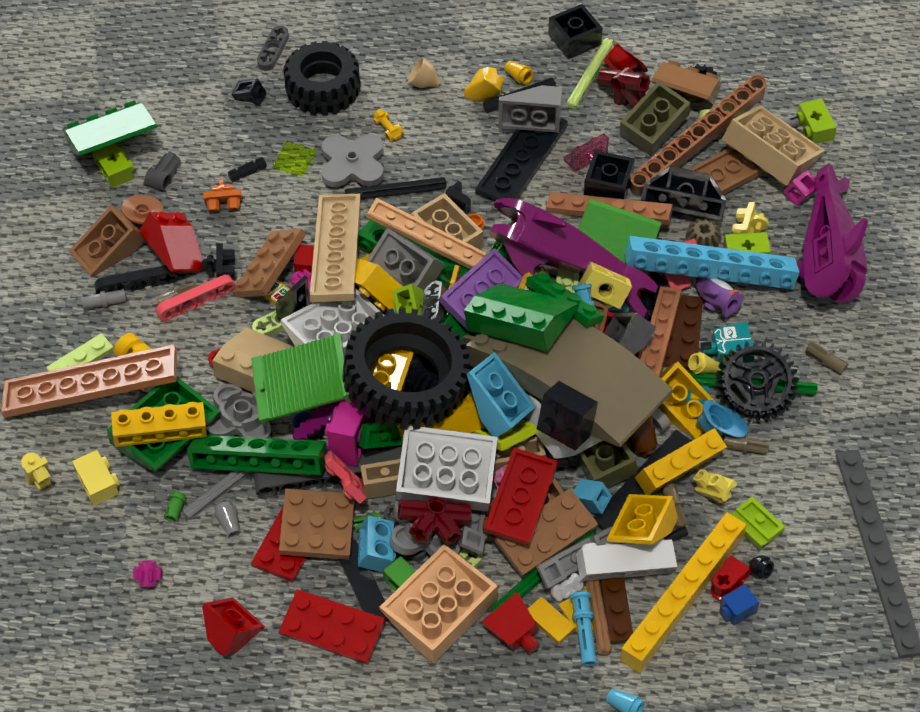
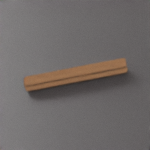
[585,580,612,655]

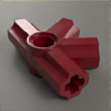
[597,67,651,108]
[397,497,471,545]

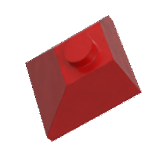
[202,597,265,656]

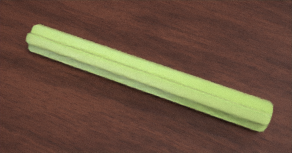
[567,38,613,110]

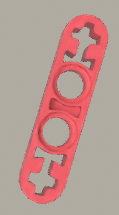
[155,275,236,322]

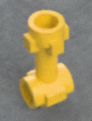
[373,109,404,142]

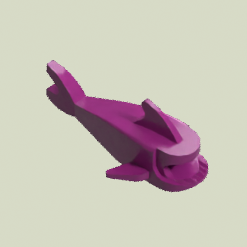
[796,163,868,305]
[489,198,658,318]

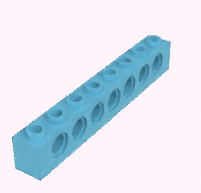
[624,236,799,290]

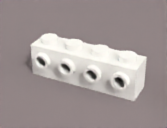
[576,538,677,581]

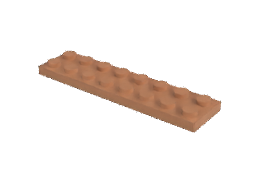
[1,344,177,418]

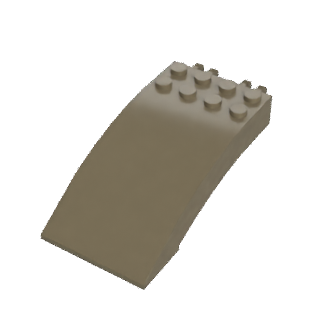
[462,317,673,447]

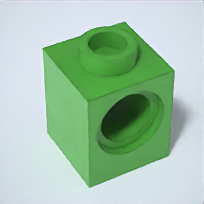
[383,556,416,591]

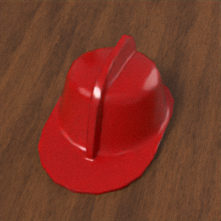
[604,41,648,72]

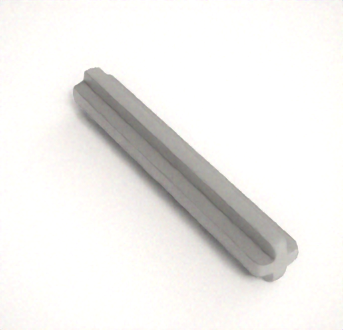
[182,471,253,520]

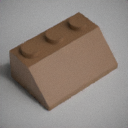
[652,60,722,105]

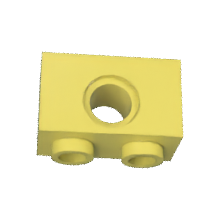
[579,262,632,309]

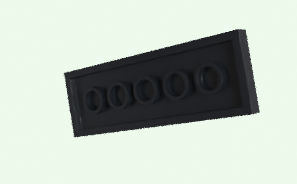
[475,118,568,202]

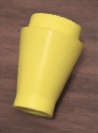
[688,352,721,375]

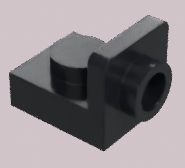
[231,78,267,106]
[445,181,471,215]

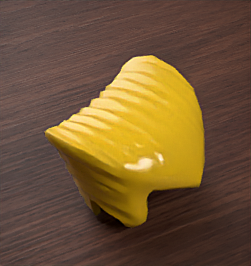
[464,67,504,101]

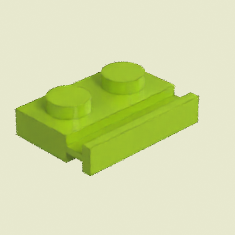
[730,496,785,550]

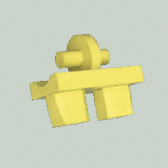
[732,202,769,234]
[21,453,51,492]
[693,469,737,503]

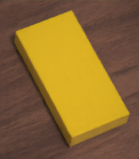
[528,596,576,645]

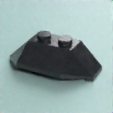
[641,166,727,221]

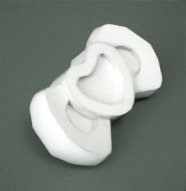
[550,573,583,602]

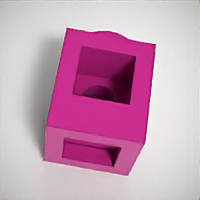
[783,170,816,206]

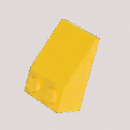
[355,258,402,312]
[371,350,414,392]
[658,361,716,439]
[607,494,678,545]

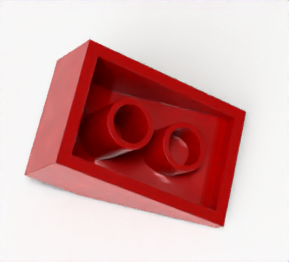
[139,212,203,273]

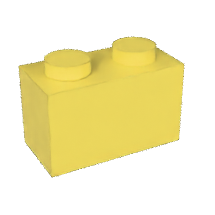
[72,450,120,506]

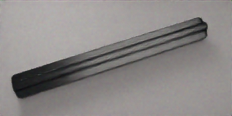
[345,177,447,199]

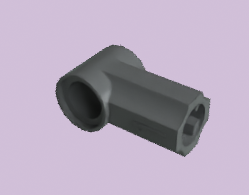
[144,151,181,191]

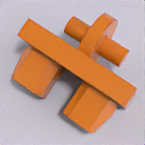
[203,179,242,213]

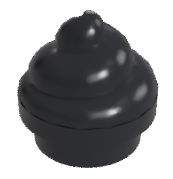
[749,555,774,579]

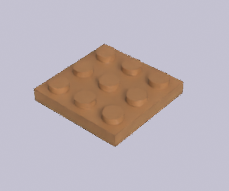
[279,489,354,560]

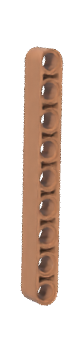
[630,75,767,196]

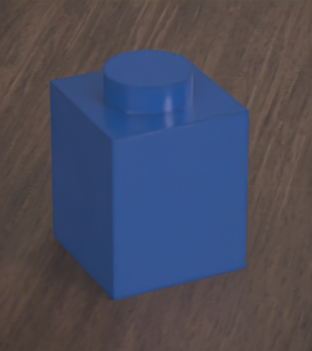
[720,584,760,626]

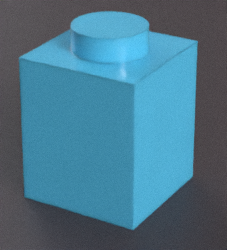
[573,479,612,514]

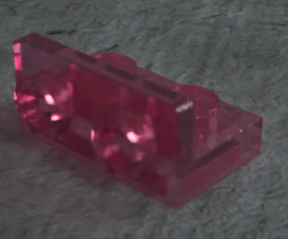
[564,133,609,172]

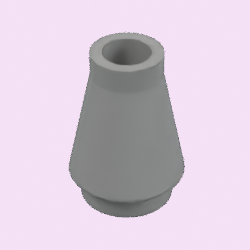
[214,501,241,537]

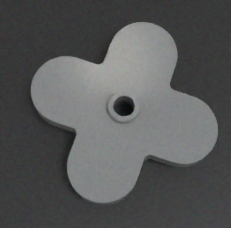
[321,134,384,187]
[206,384,271,438]
[389,500,461,556]

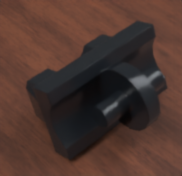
[201,243,235,280]

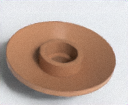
[121,195,164,224]

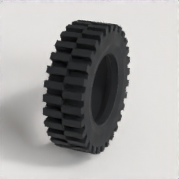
[342,308,471,430]

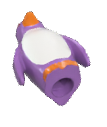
[695,277,744,317]

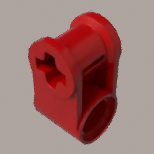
[711,555,752,601]

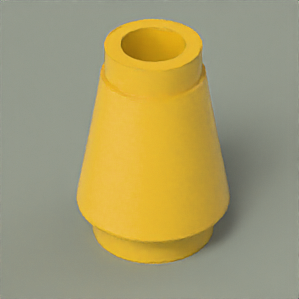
[504,61,533,85]

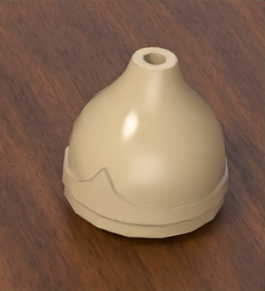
[408,57,441,88]

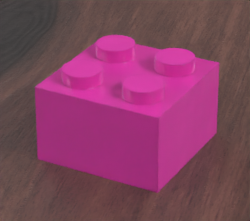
[325,399,370,467]

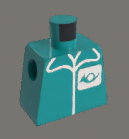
[701,322,755,363]

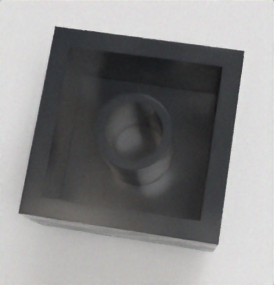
[548,4,603,58]
[584,150,635,199]
[536,381,598,451]

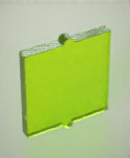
[272,141,317,177]

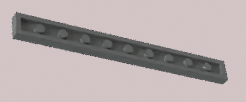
[836,449,920,659]

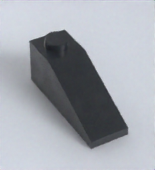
[275,275,310,319]

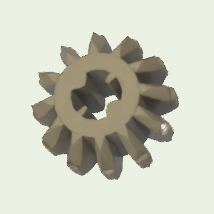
[686,218,722,247]

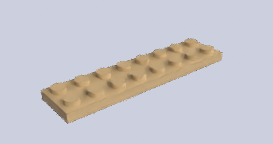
[310,193,361,303]

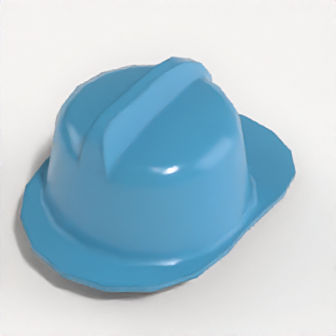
[696,400,748,438]

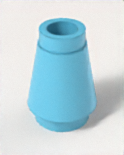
[606,689,645,712]

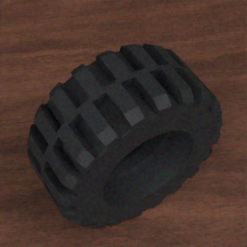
[283,41,361,116]

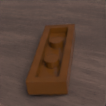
[600,577,633,645]

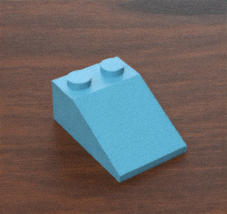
[467,352,536,437]

